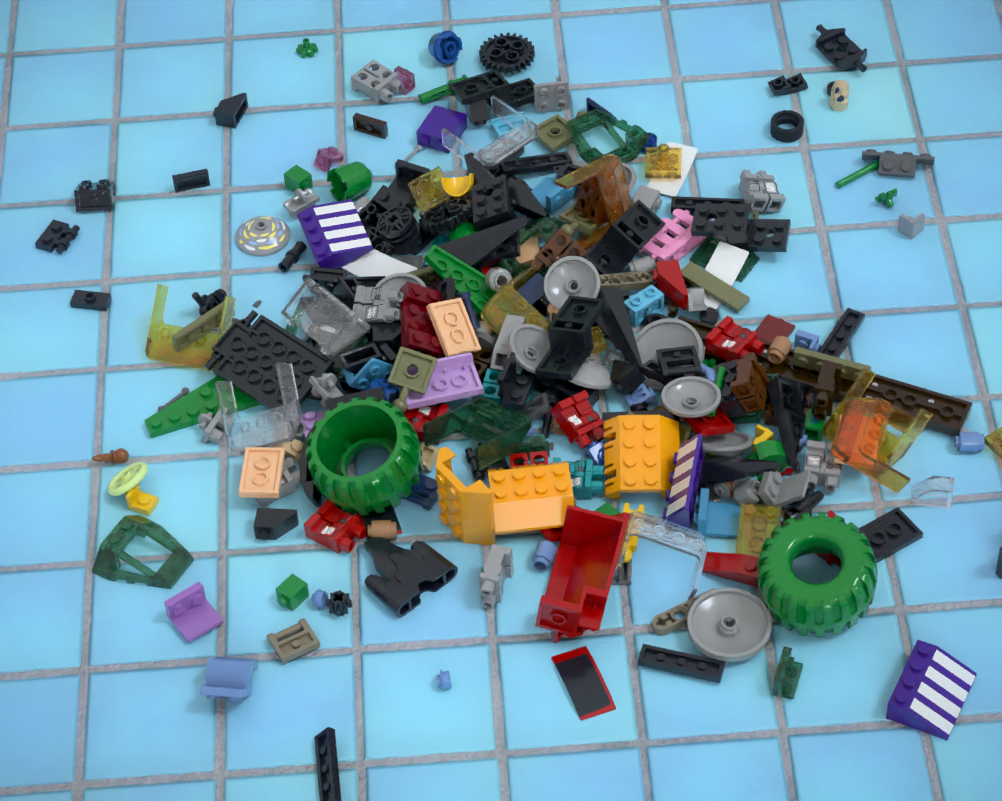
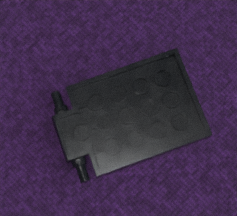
[204,310,335,419]

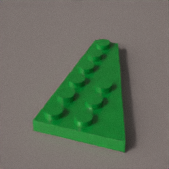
[424,244,524,335]
[144,376,261,438]

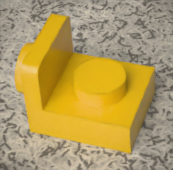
[752,424,774,453]
[126,484,159,516]

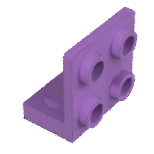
[164,582,223,643]

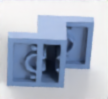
[200,656,258,701]

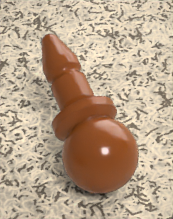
[92,448,129,464]

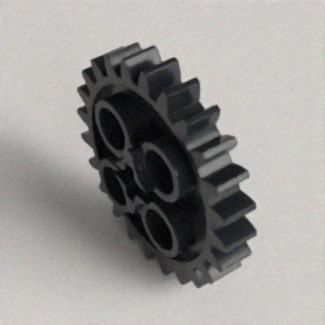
[479,32,535,75]
[419,196,473,234]

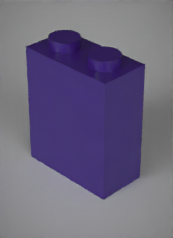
[416,105,467,153]

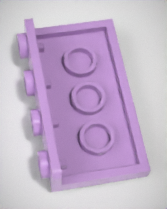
[400,353,484,410]

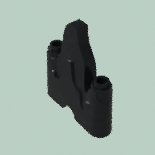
[364,537,458,617]

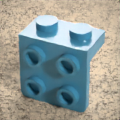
[531,176,576,214]
[342,358,393,391]
[694,488,741,538]

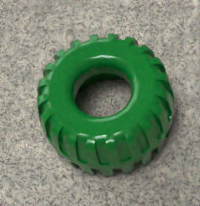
[305,397,423,516]
[757,512,878,637]

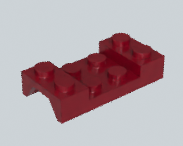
[400,281,443,358]

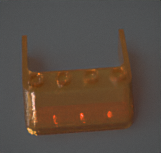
[555,154,633,251]
[831,397,927,493]

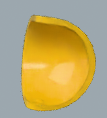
[442,173,474,197]

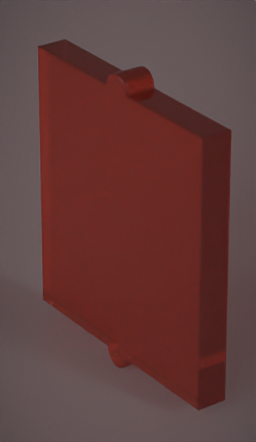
[755,314,795,343]

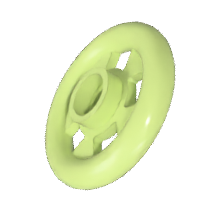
[107,462,148,496]

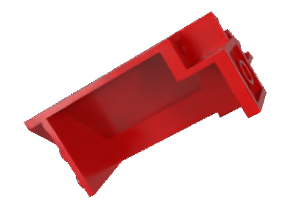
[535,505,630,643]

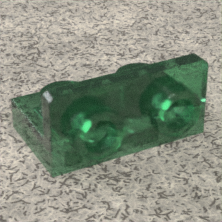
[506,434,550,464]
[773,646,803,699]

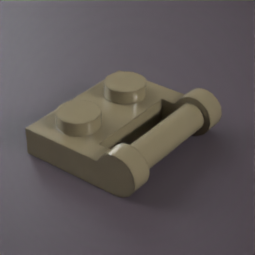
[266,618,320,664]

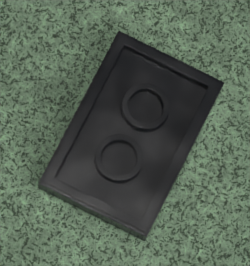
[859,507,923,563]

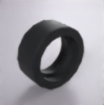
[770,110,804,142]

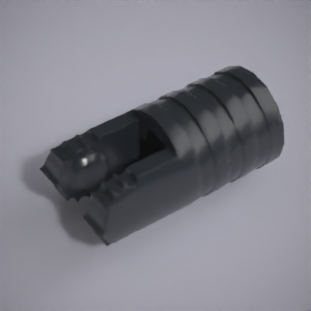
[787,488,824,514]

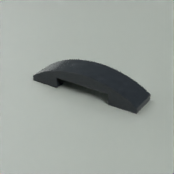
[300,428,321,507]

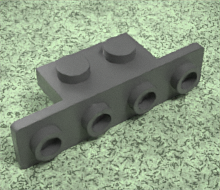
[862,149,935,178]

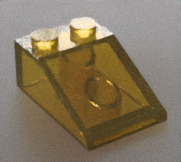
[736,503,781,558]

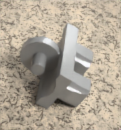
[283,188,320,219]
[309,373,344,408]
[198,407,233,444]

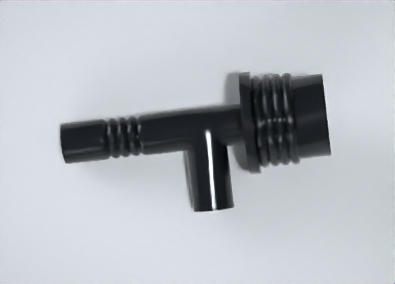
[540,389,559,438]

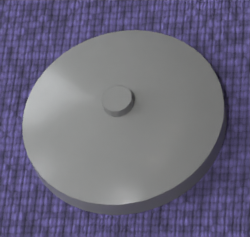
[628,318,705,392]
[687,588,772,662]

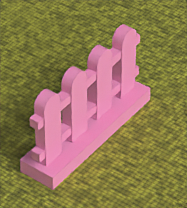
[640,209,713,262]

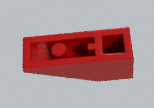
[652,260,688,310]
[699,552,759,587]

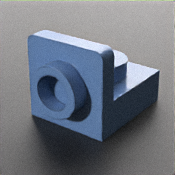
[794,329,821,352]
[624,383,658,406]

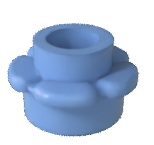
[311,589,329,610]
[436,670,452,691]

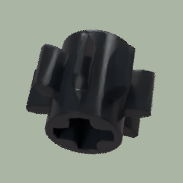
[326,590,352,617]

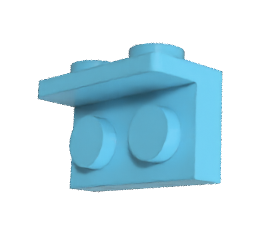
[624,285,664,328]

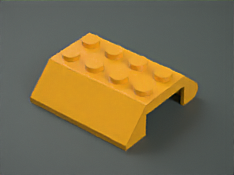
[603,415,680,499]
[435,447,496,545]
[487,461,574,535]

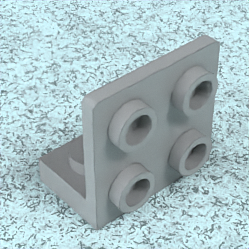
[533,69,570,113]
[758,470,811,510]

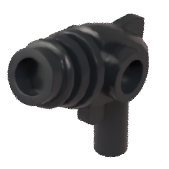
[192,289,227,316]

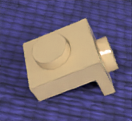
[274,434,304,463]
[421,442,439,472]

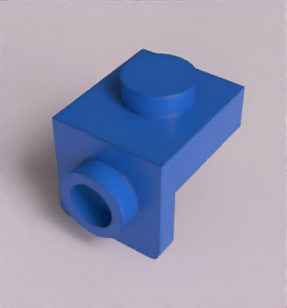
[584,440,606,466]

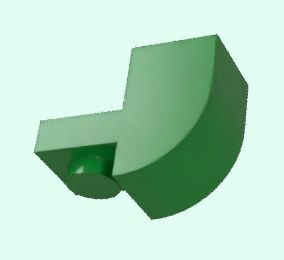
[746,440,788,477]

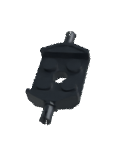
[815,24,867,73]

